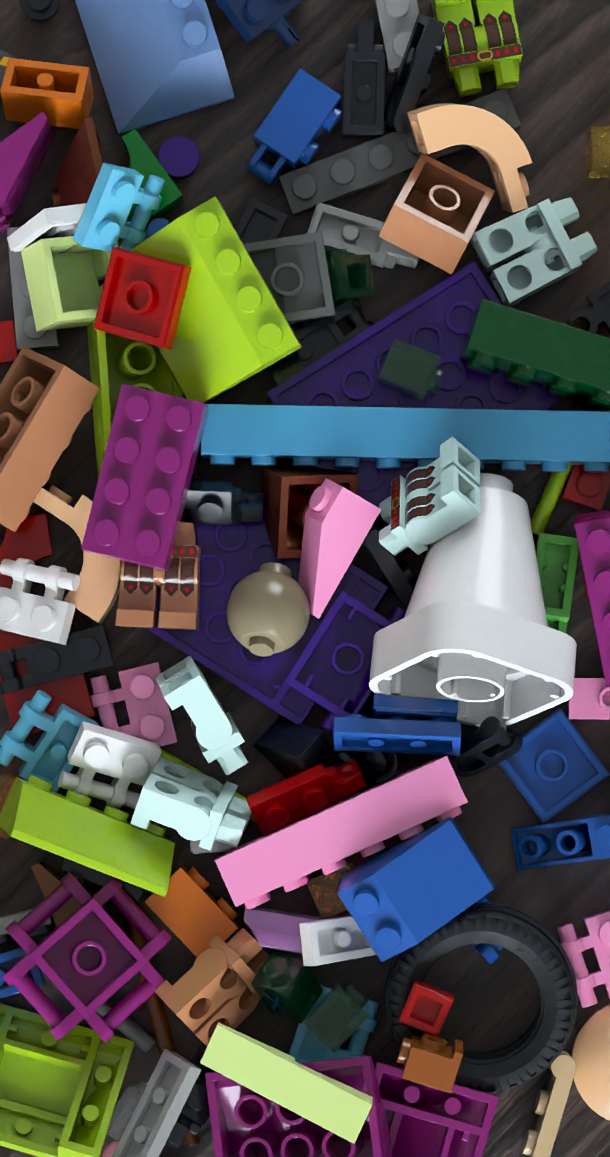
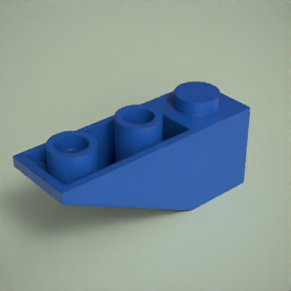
[511,813,610,870]

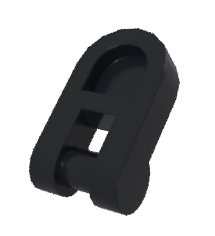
[446,716,523,777]
[334,751,407,791]

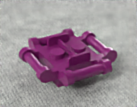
[2,872,172,1043]

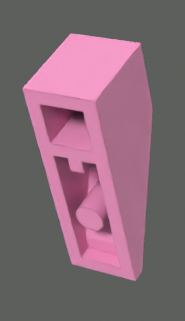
[298,478,381,618]

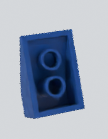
[337,817,495,962]

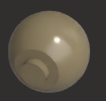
[226,562,310,657]

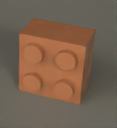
[379,153,495,275]

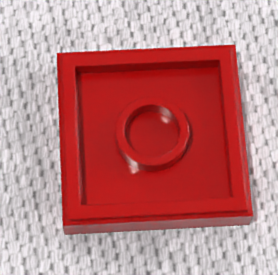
[93,247,192,349]

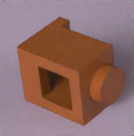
[396,1033,463,1094]

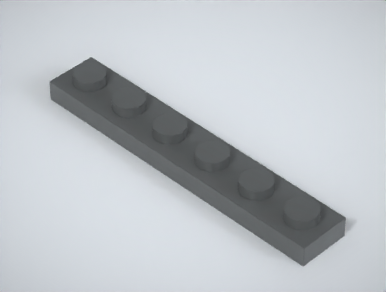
[278,88,521,217]

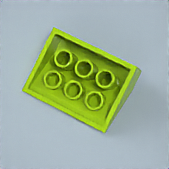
[130,196,302,403]

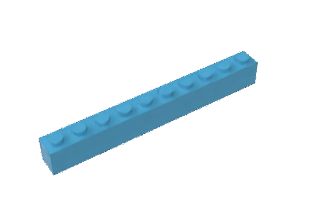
[201,404,610,473]

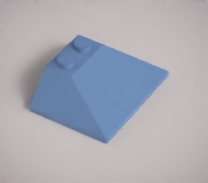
[75,0,235,136]

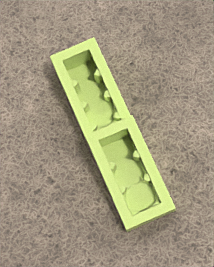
[200,1023,373,1144]

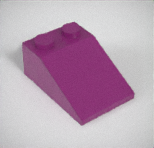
[0,111,55,234]

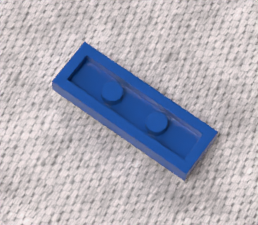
[333,714,461,756]

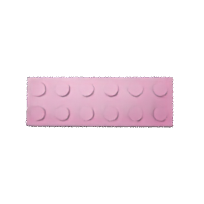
[215,755,468,910]

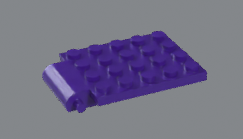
[146,480,406,733]

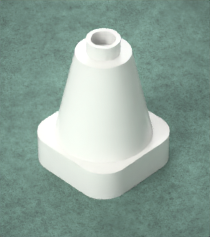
[369,473,577,727]

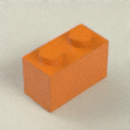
[0,58,94,129]
[145,865,239,957]

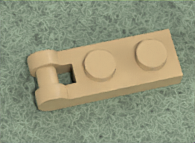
[522,1050,576,1157]

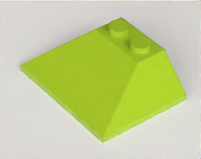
[0,1003,135,1157]

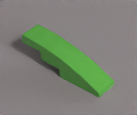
[535,532,579,708]

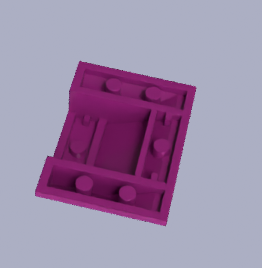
[374,1061,499,1157]

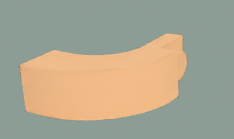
[407,103,532,213]
[33,485,122,624]

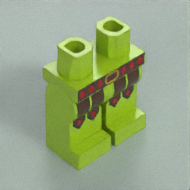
[431,0,523,97]

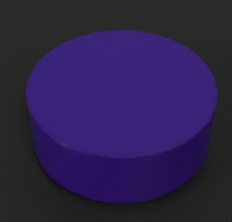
[158,136,200,179]

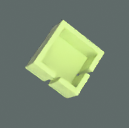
[21,236,119,332]

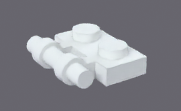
[0,558,80,645]
[58,721,162,809]

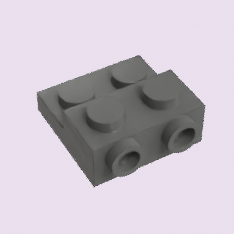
[244,231,336,324]

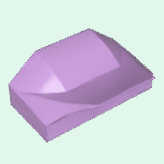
[243,907,328,953]

